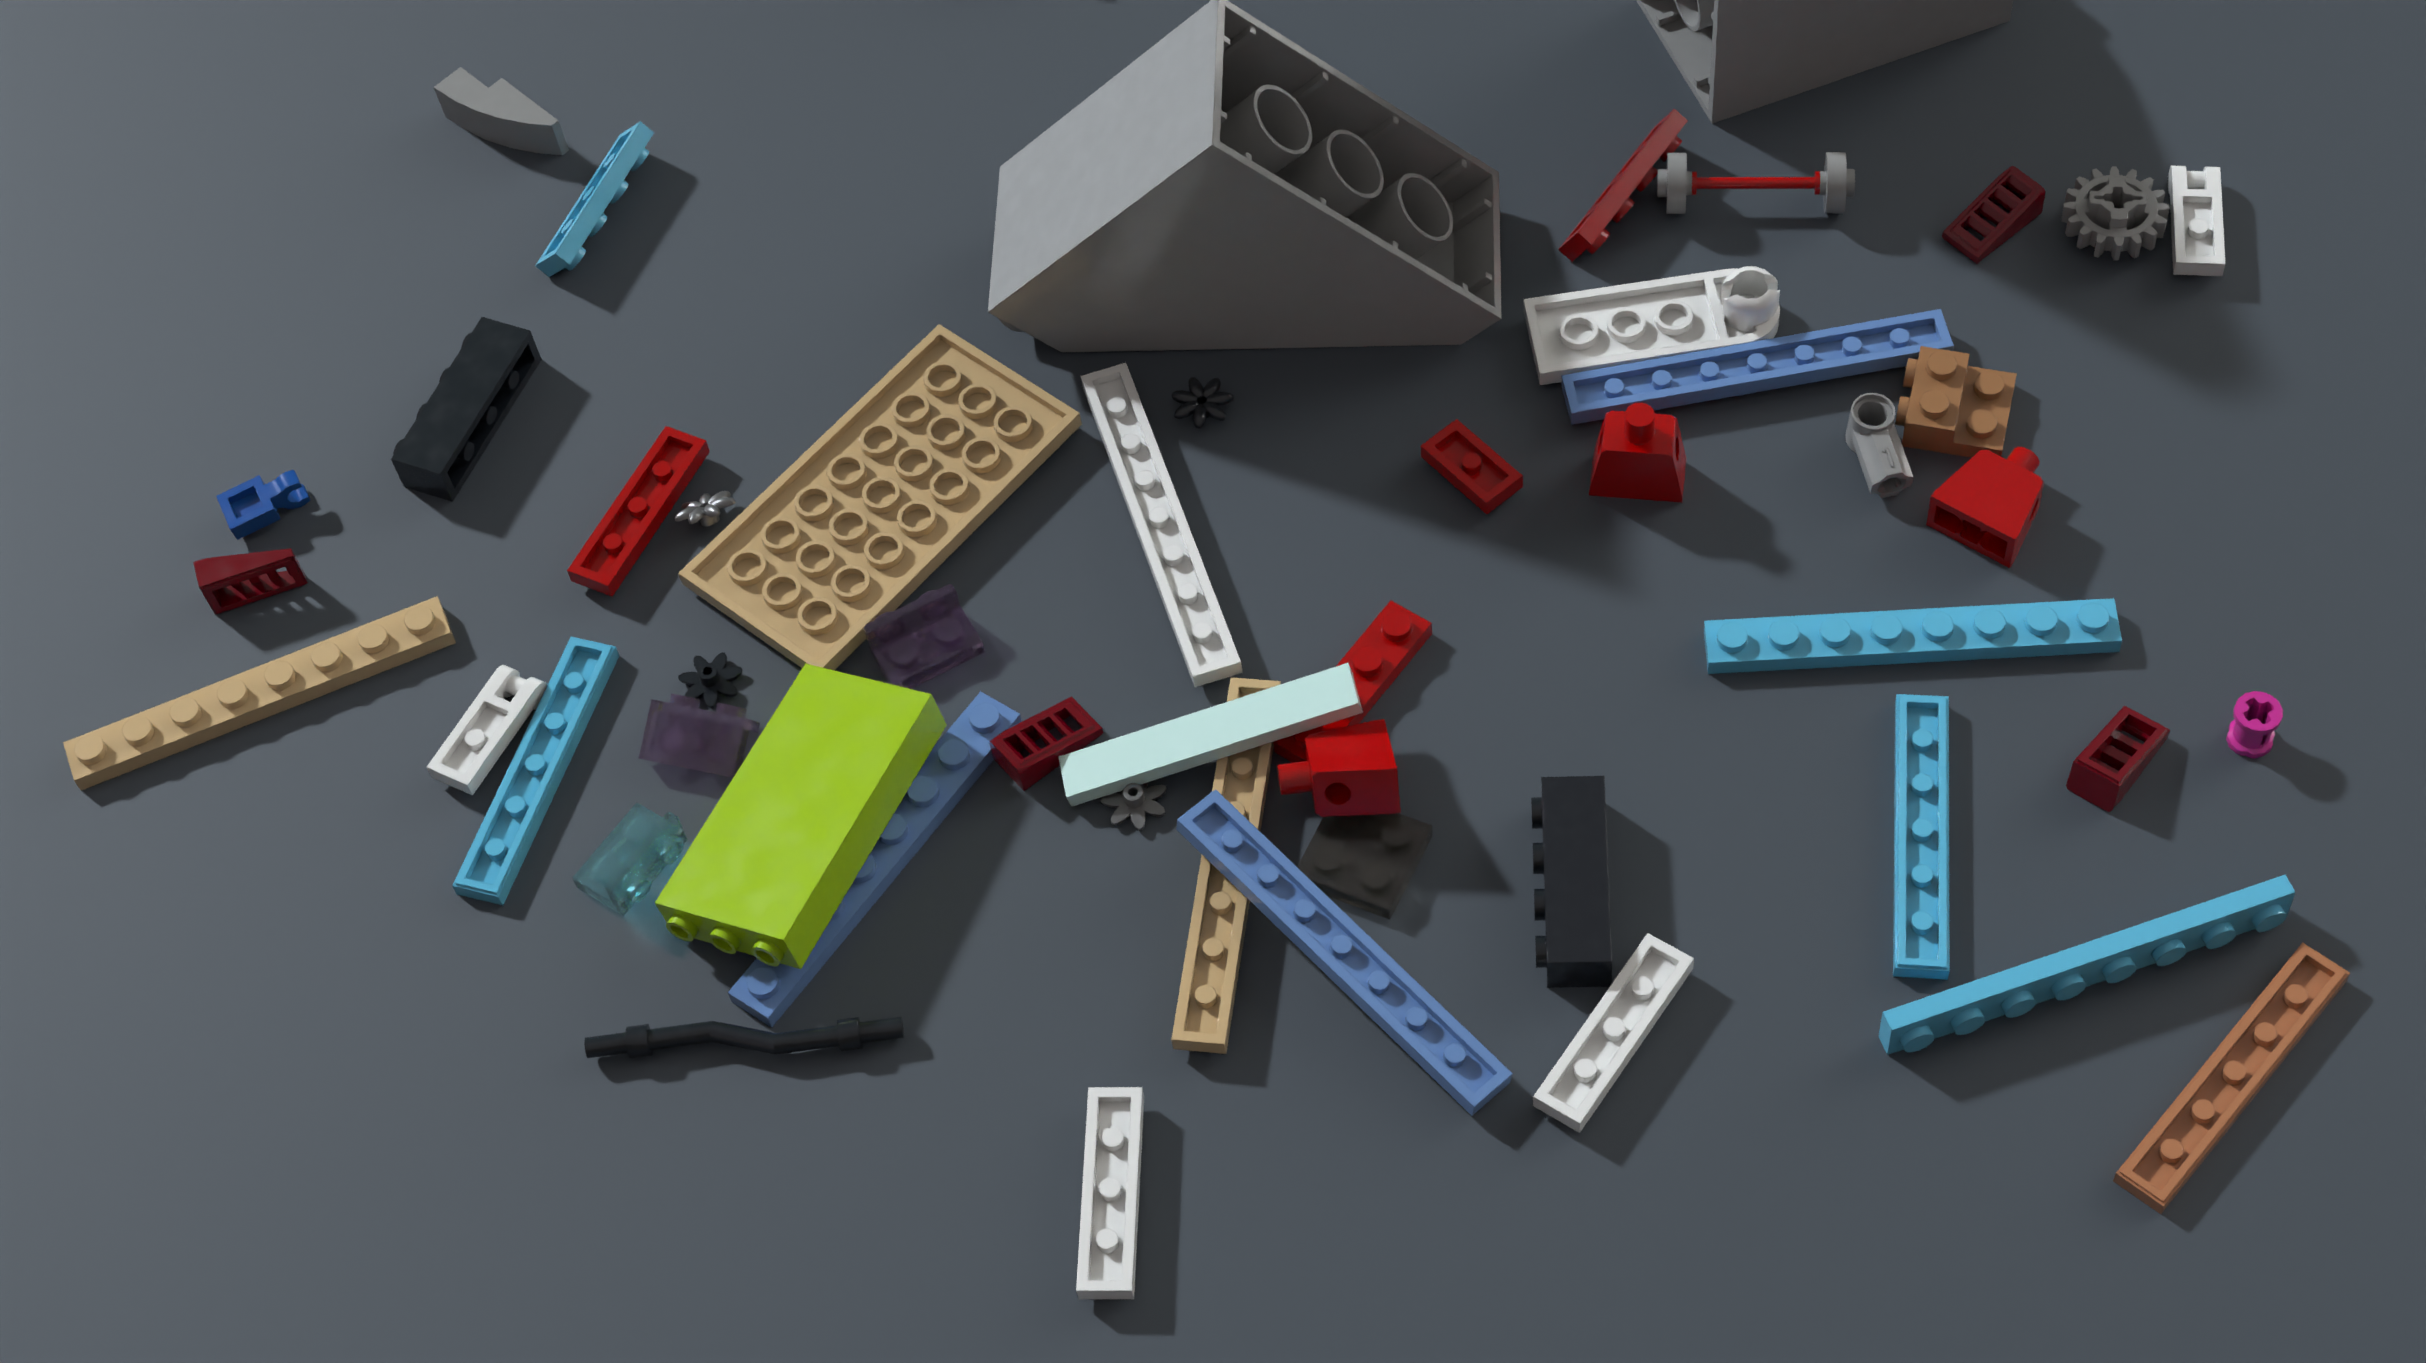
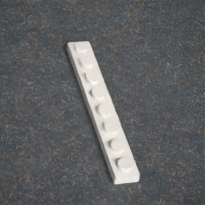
[1081,363,1243,687]

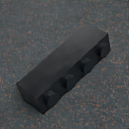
[391,317,542,502]
[1531,776,1612,988]

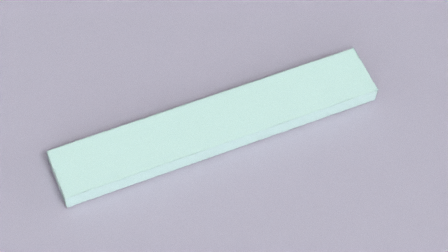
[1058,663,1363,806]

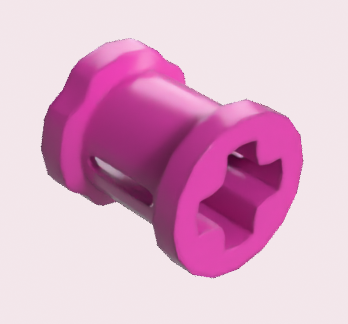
[2226,691,2283,759]

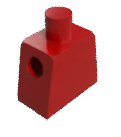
[1589,403,1687,503]
[1926,447,2044,568]
[1277,719,1401,817]

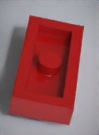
[1421,419,1523,514]

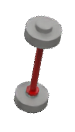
[1657,152,1855,214]

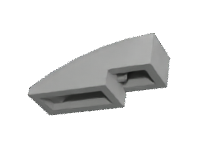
[434,67,569,155]

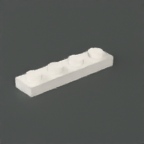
[1533,933,1694,1133]
[1076,1087,1144,1299]

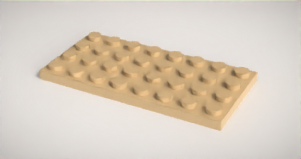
[678,324,1082,670]

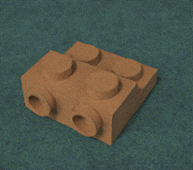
[1895,346,2017,458]

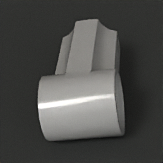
[1845,393,1913,498]

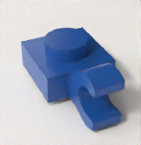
[216,470,311,540]

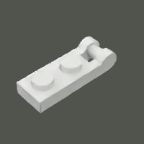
[2168,165,2225,276]
[426,665,548,795]

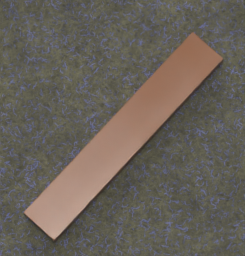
[2113,942,2350,1214]

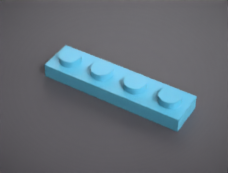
[535,121,654,277]

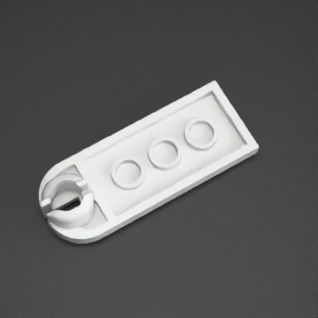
[1523,266,1780,385]

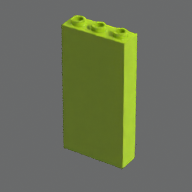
[655,663,947,969]

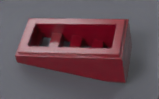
[1942,166,2046,264]
[193,548,308,615]
[989,696,1103,791]
[2066,705,2170,812]

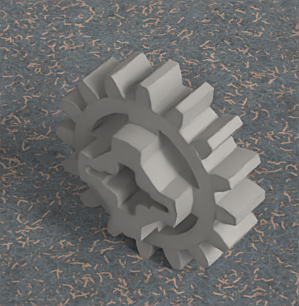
[2061,166,2170,260]

